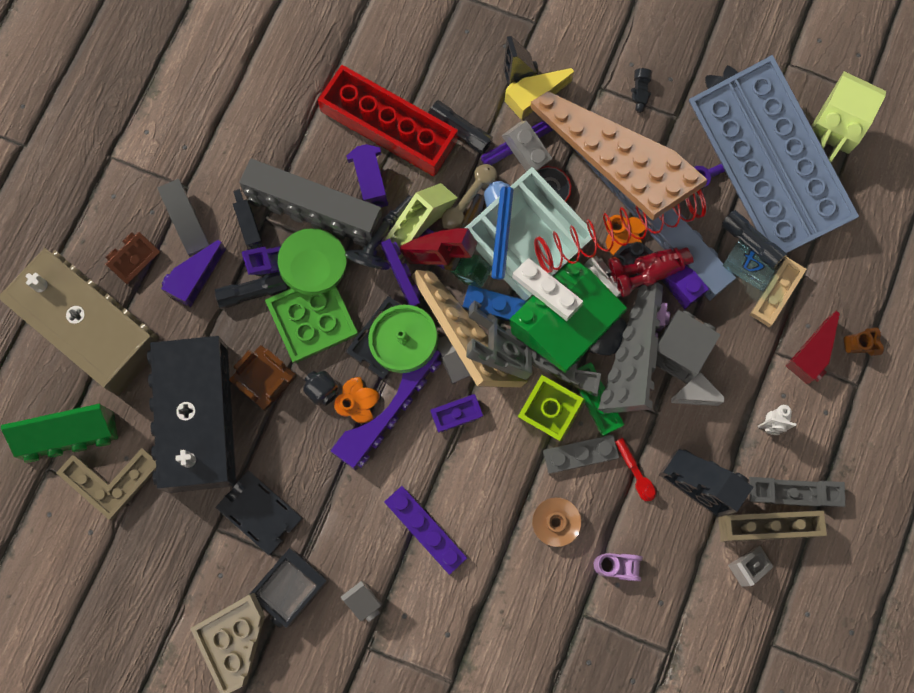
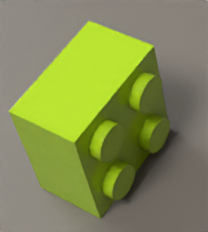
[518,375,586,441]

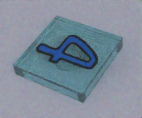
[723,240,775,291]

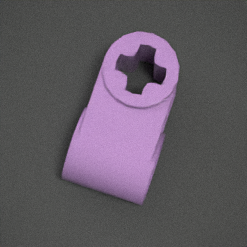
[594,553,643,582]

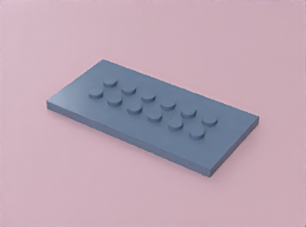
[689,55,859,253]

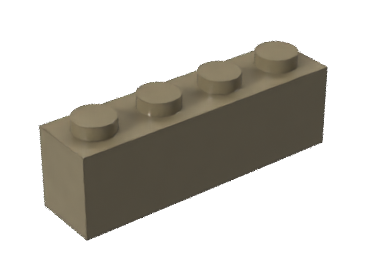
[718,511,827,542]

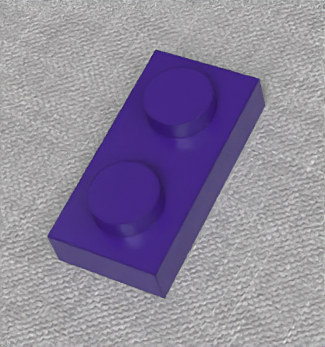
[430,394,483,433]

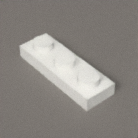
[512,258,583,321]

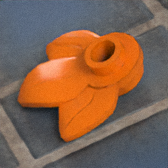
[605,215,645,256]
[334,377,380,423]

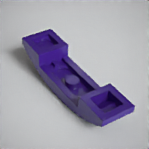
[242,246,281,275]

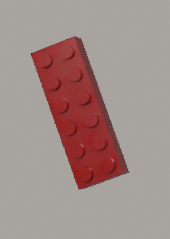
[318,65,458,177]

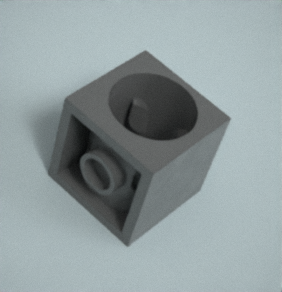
[656,310,721,384]

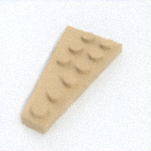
[411,270,527,387]

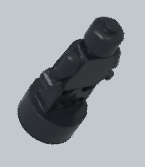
[631,68,652,113]

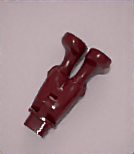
[608,247,694,297]

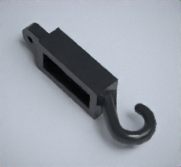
[233,189,267,276]

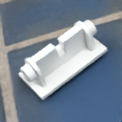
[584,256,621,298]
[758,405,796,435]

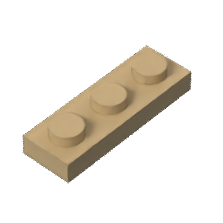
[750,257,807,327]

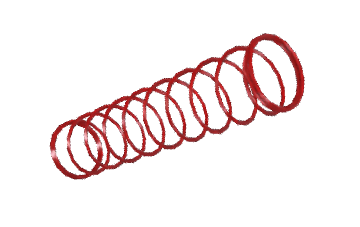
[534,189,706,273]

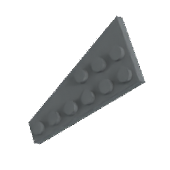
[598,282,663,413]

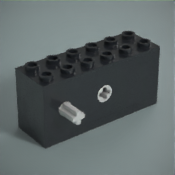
[147,336,237,493]

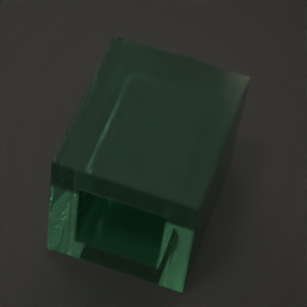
[450,254,492,288]

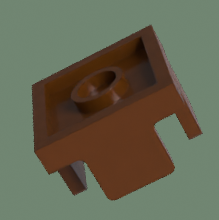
[229,345,297,411]

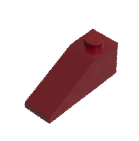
[786,310,840,384]

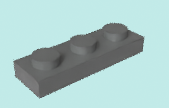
[543,435,619,474]

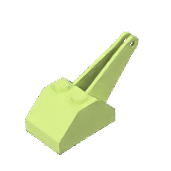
[811,71,886,163]

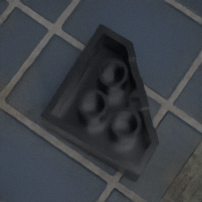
[659,449,754,517]

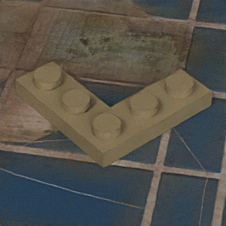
[56,448,156,520]

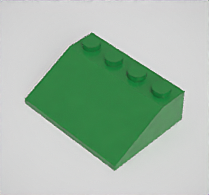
[510,258,627,373]

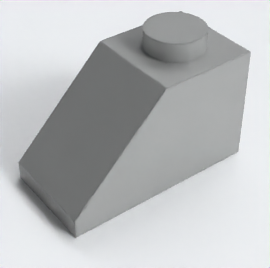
[341,581,382,622]

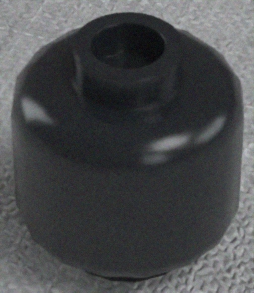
[303,371,339,406]

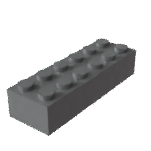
[239,158,383,247]

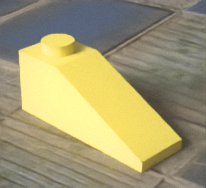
[505,68,574,120]

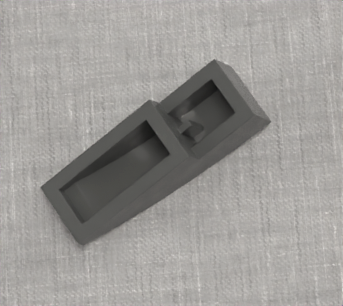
[157,179,209,256]

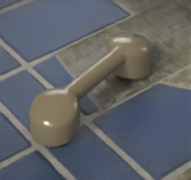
[442,164,497,230]

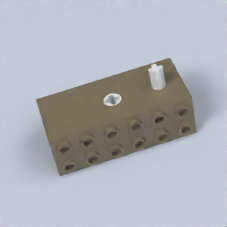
[0,247,159,396]

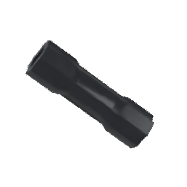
[428,100,493,154]
[722,210,788,270]
[215,272,288,310]

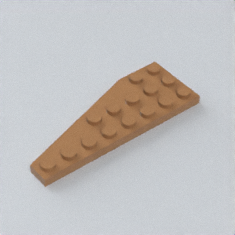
[530,91,707,220]

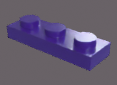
[380,239,421,306]

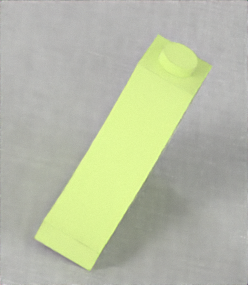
[384,183,457,259]

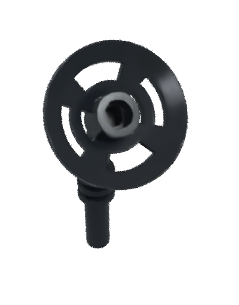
[345,195,413,270]

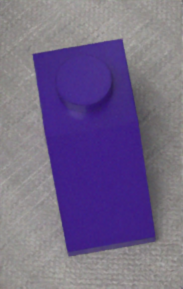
[661,266,709,309]

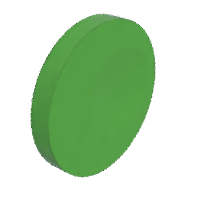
[278,228,346,295]
[369,305,438,373]

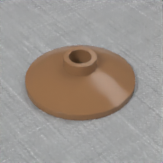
[532,498,581,547]

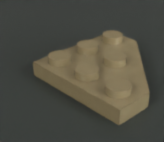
[190,593,265,693]

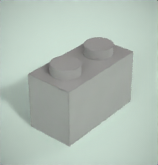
[502,121,552,172]

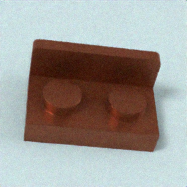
[105,232,160,284]

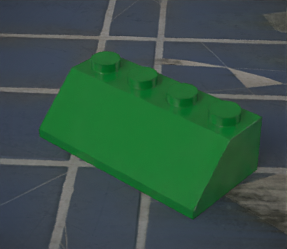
[1,404,118,463]

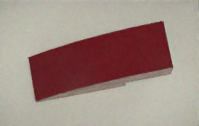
[399,228,478,265]

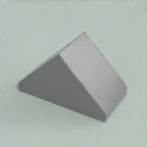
[437,335,471,384]
[671,372,724,406]
[728,546,774,587]

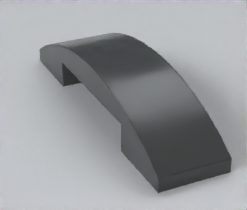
[749,477,845,507]

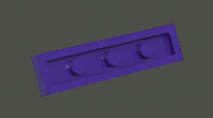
[384,486,467,575]

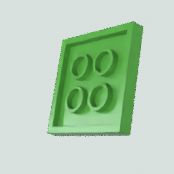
[265,286,358,364]

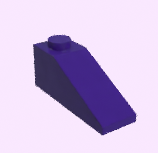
[161,240,226,308]

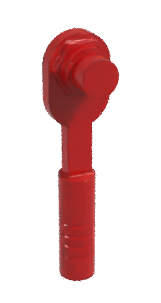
[615,438,656,501]

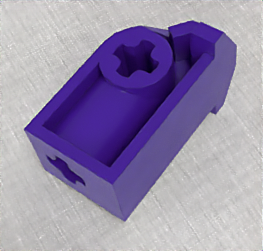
[346,144,389,207]

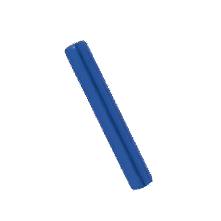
[491,186,514,280]

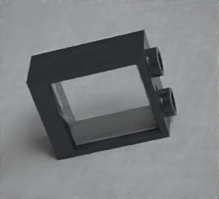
[250,548,329,628]

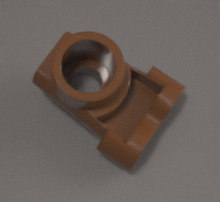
[843,328,884,356]

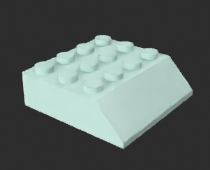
[465,167,594,301]

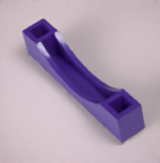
[330,350,441,471]

